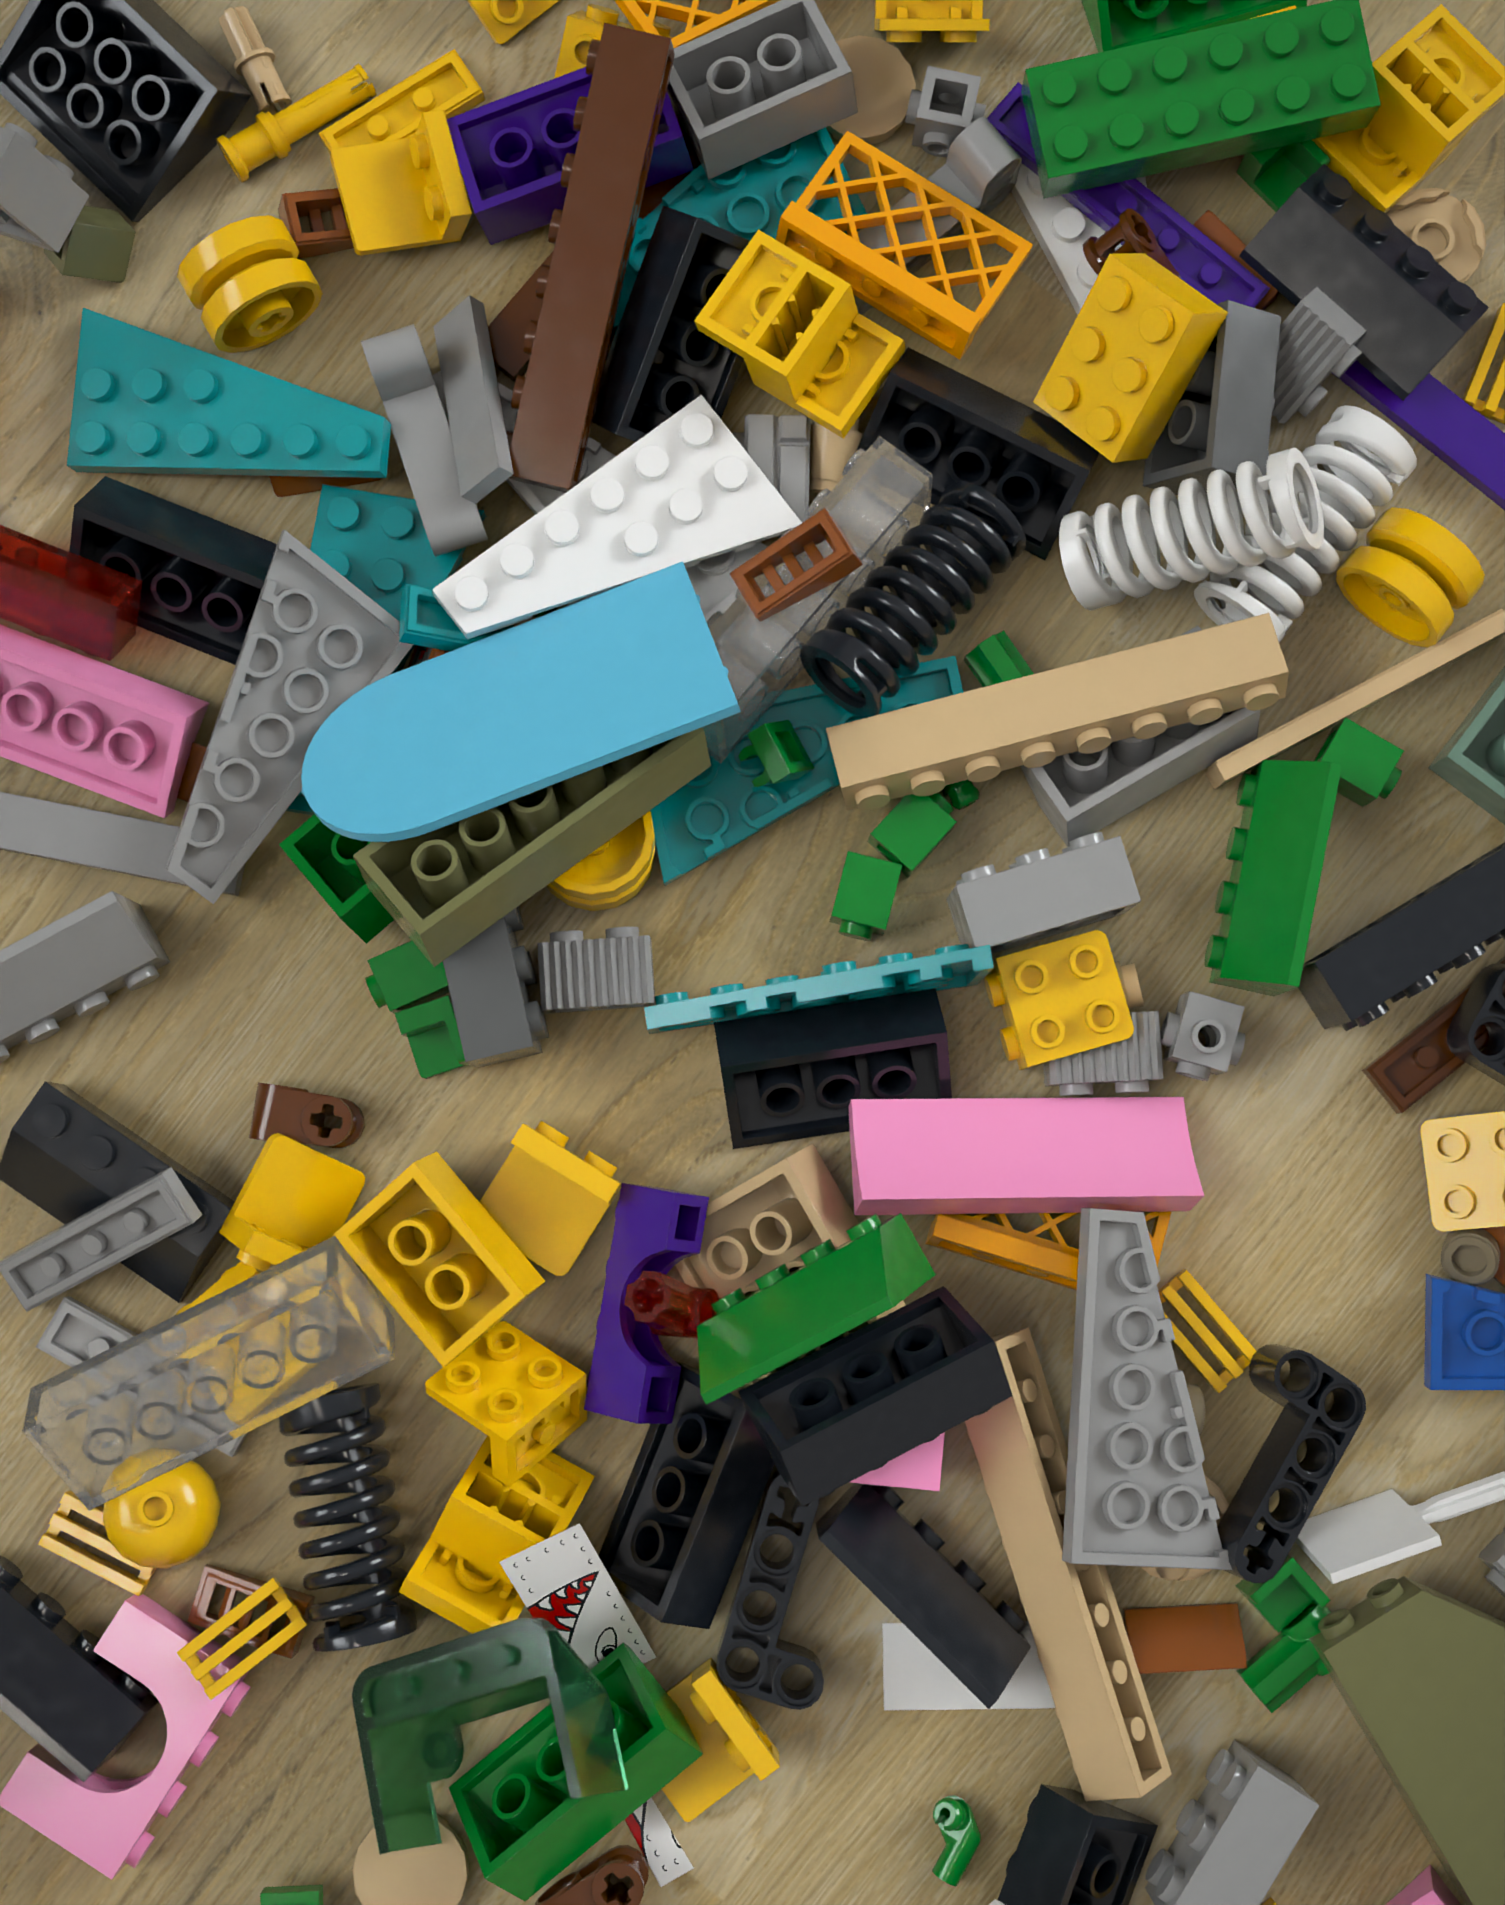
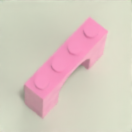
[0,1594,251,1880]

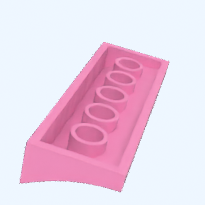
[0,624,209,818]
[848,1097,1204,1215]

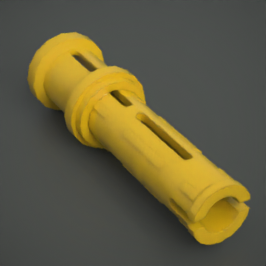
[216,63,377,183]

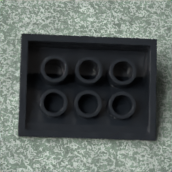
[0,0,252,222]

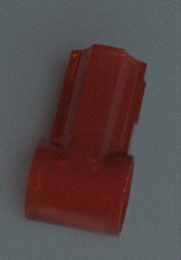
[624,1271,719,1339]

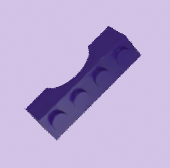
[584,1183,709,1424]

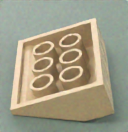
[675,1143,906,1388]

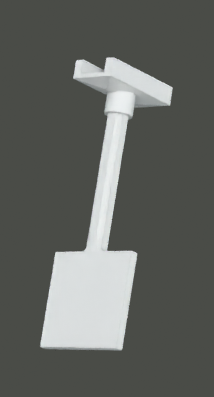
[1295,1471,1505,1584]

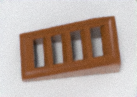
[278,188,354,259]
[729,508,863,622]
[188,1564,315,1659]

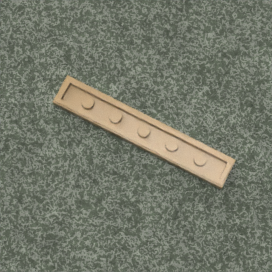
[1205,609,1505,790]

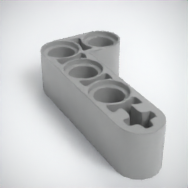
[854,117,1022,314]
[361,324,488,557]

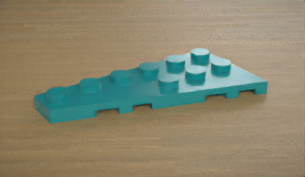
[612,127,867,336]
[67,308,391,478]
[286,484,486,815]
[650,656,963,886]
[644,944,994,1034]

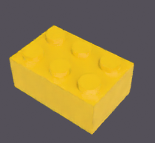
[1033,253,1228,463]
[333,1151,545,1367]

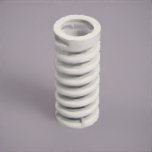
[1194,405,1417,642]
[1059,448,1324,611]

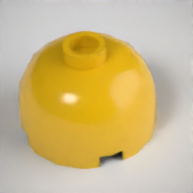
[102,1452,221,1569]

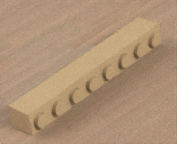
[826,613,1289,811]
[965,1327,1172,1801]

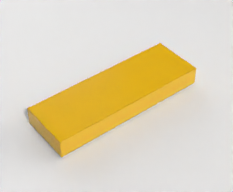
[318,49,485,155]

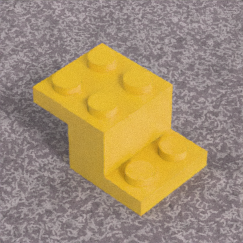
[1312,4,1505,213]
[694,229,906,439]
[399,1436,595,1650]

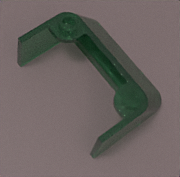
[352,1618,629,1855]

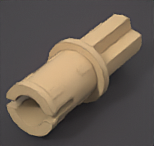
[219,6,292,115]

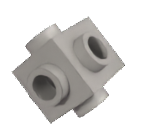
[905,66,986,157]
[1160,991,1245,1081]

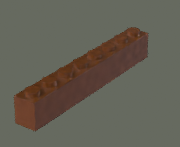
[506,23,675,492]

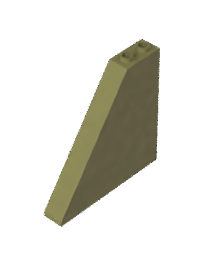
[1309,1576,1505,1905]

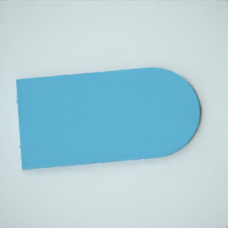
[301,561,741,842]

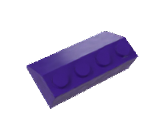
[447,67,694,245]

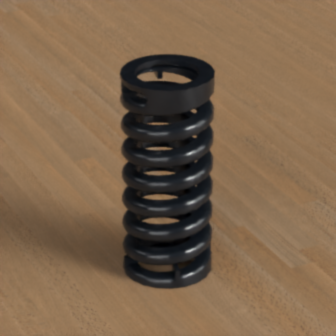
[800,481,1026,718]
[276,1383,418,1652]

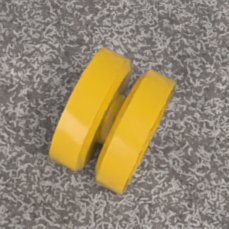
[177,215,323,353]
[1336,507,1485,648]
[547,811,656,911]

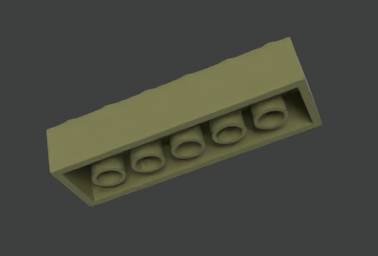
[353,727,711,967]

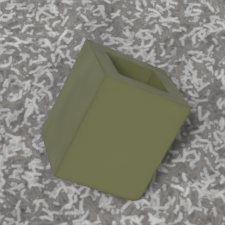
[44,205,136,283]

